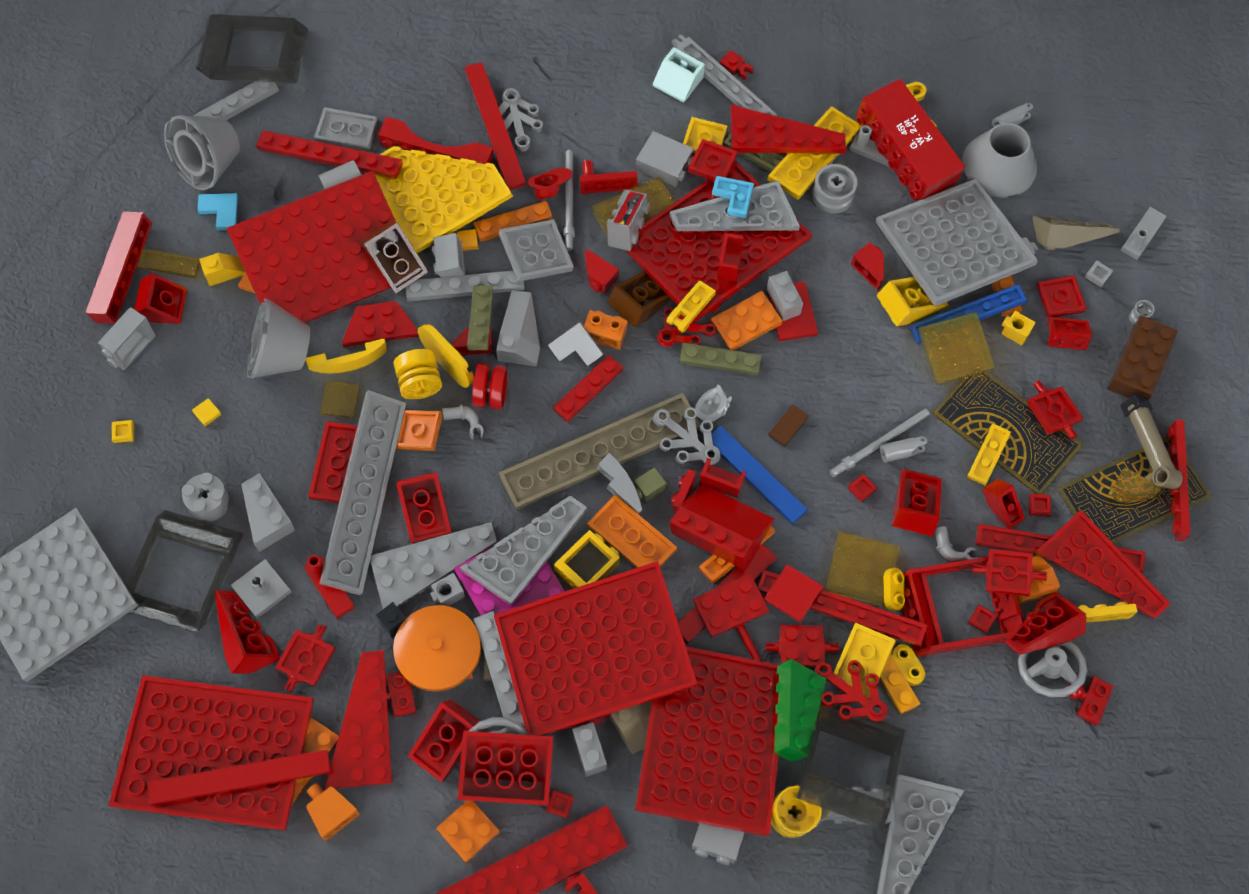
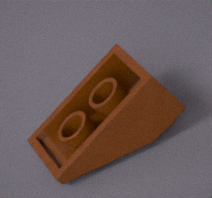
[360,220,428,294]
[607,271,672,328]

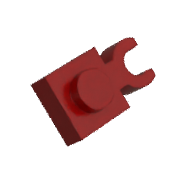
[719,50,753,80]

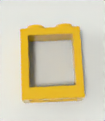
[554,530,620,589]

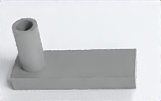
[849,125,889,166]
[1120,207,1167,260]

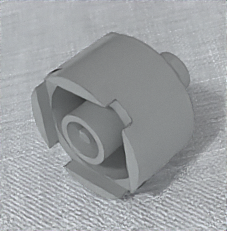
[182,472,230,521]

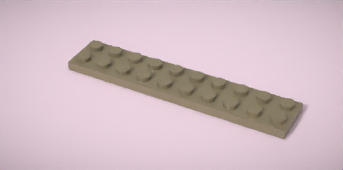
[499,393,700,510]

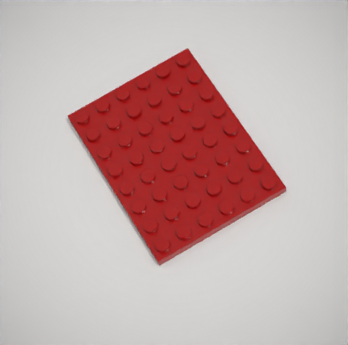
[624,161,812,322]
[226,171,396,323]
[494,561,698,736]
[635,646,779,837]
[108,675,314,831]

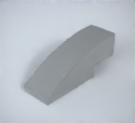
[596,453,642,514]

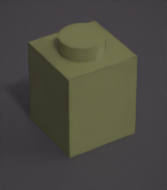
[634,467,666,504]

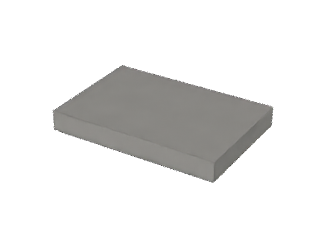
[314,107,379,151]

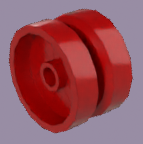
[472,363,508,410]

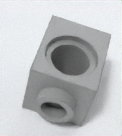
[430,573,465,606]

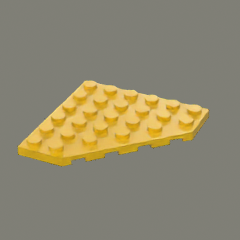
[375,146,513,254]

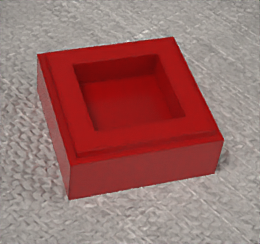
[848,474,877,503]
[1028,494,1051,517]
[967,605,998,634]
[546,789,574,819]

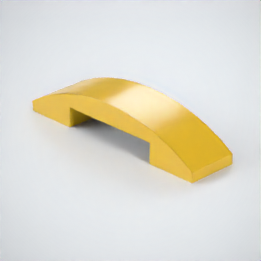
[306,339,387,374]

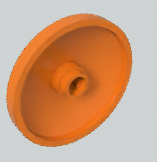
[393,605,481,691]

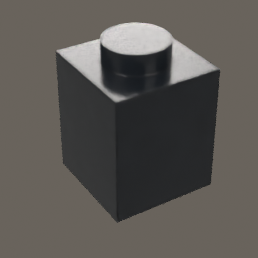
[376,602,407,638]

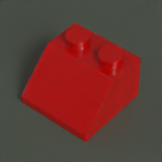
[134,273,187,324]

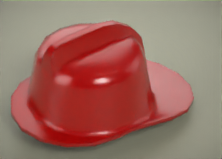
[528,168,572,200]

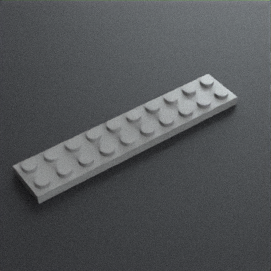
[319,390,406,595]

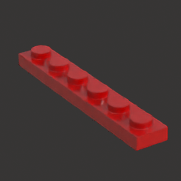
[1167,419,1190,542]

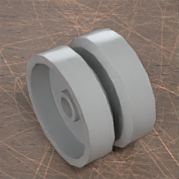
[812,164,857,214]

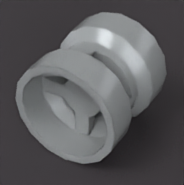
[1129,300,1155,324]

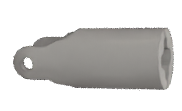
[992,103,1033,127]
[880,436,927,463]

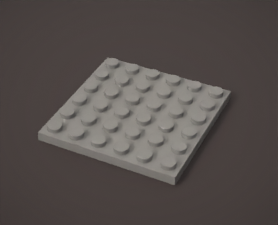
[876,179,1038,306]
[0,508,138,682]

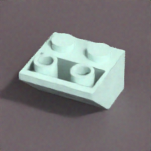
[653,47,705,103]

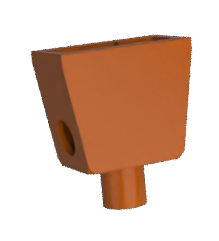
[306,783,360,842]

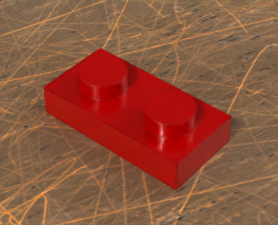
[671,469,696,513]

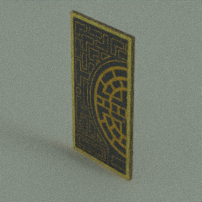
[932,364,1083,494]
[1057,437,1212,544]

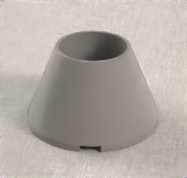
[164,115,240,190]
[961,123,1037,198]
[247,298,310,379]

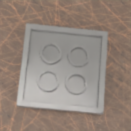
[499,220,574,282]

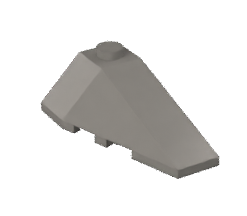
[496,290,540,367]

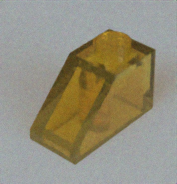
[1108,467,1162,504]

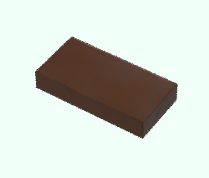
[768,404,809,447]

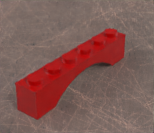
[378,116,494,164]

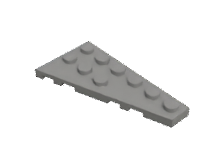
[670,181,800,231]
[460,496,587,606]
[370,522,497,609]
[876,774,964,894]

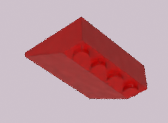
[670,484,775,570]
[457,731,553,805]

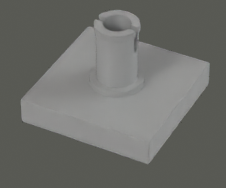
[231,559,292,618]

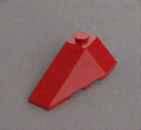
[215,590,281,674]
[1005,592,1086,655]

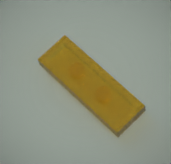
[138,249,201,279]

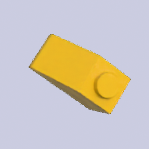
[199,253,245,286]

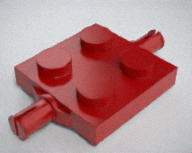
[1027,380,1083,440]
[972,549,1047,597]
[275,624,336,693]
[765,625,839,669]

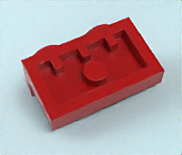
[1047,317,1092,350]

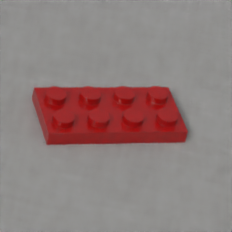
[308,421,358,503]

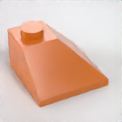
[1017,555,1060,604]

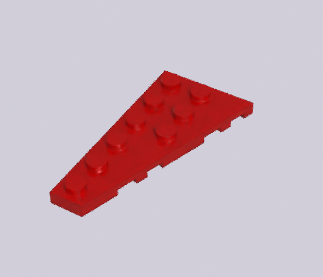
[730,105,846,154]
[1034,510,1170,619]
[325,650,392,790]

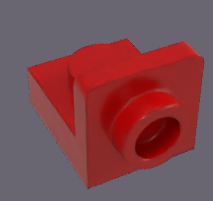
[564,873,598,894]

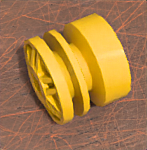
[393,349,442,400]
[771,785,822,838]

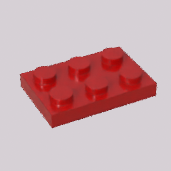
[693,574,769,638]

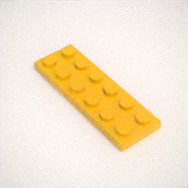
[767,106,862,200]

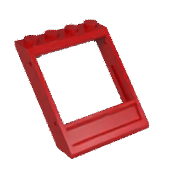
[902,556,1024,657]

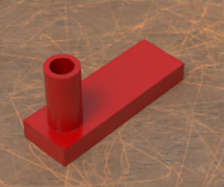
[580,160,638,194]
[304,555,355,619]

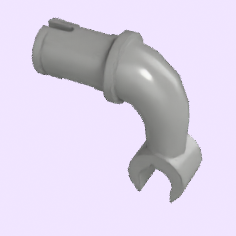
[442,404,484,440]
[935,526,978,562]

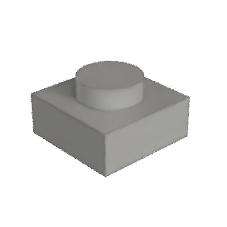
[1085,261,1113,287]

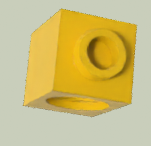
[1001,311,1036,346]

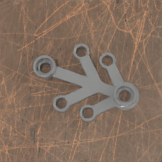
[499,88,543,152]
[653,407,720,465]

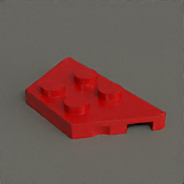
[342,301,419,347]

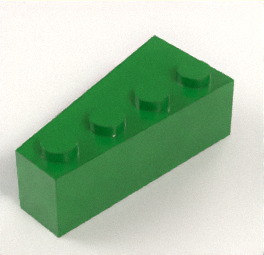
[774,659,827,762]

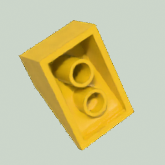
[876,277,949,326]

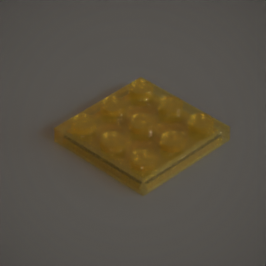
[918,312,995,385]
[825,531,900,607]

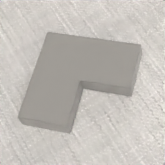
[548,322,604,366]

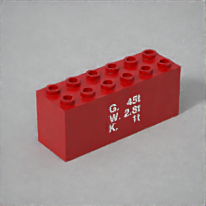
[856,78,965,202]

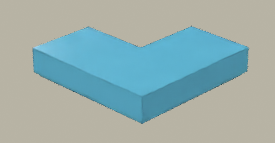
[712,176,754,218]
[198,193,238,230]

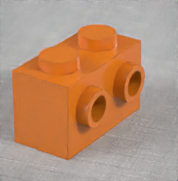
[584,310,628,350]

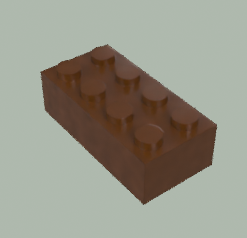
[1107,315,1178,399]

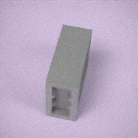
[98,307,156,371]

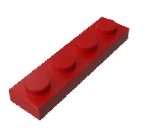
[553,355,623,423]

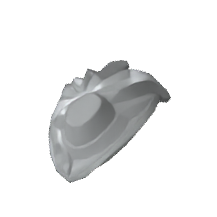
[695,384,732,422]

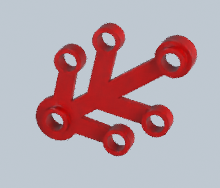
[657,305,720,347]
[815,660,888,722]

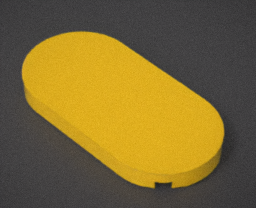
[418,324,474,388]

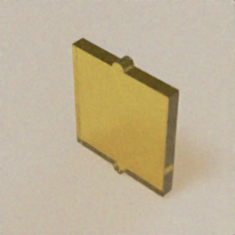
[320,381,360,418]

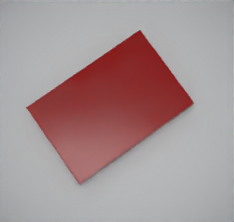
[766,281,818,342]

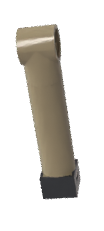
[1120,394,1183,489]

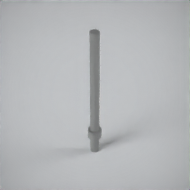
[564,150,575,251]
[829,408,930,477]

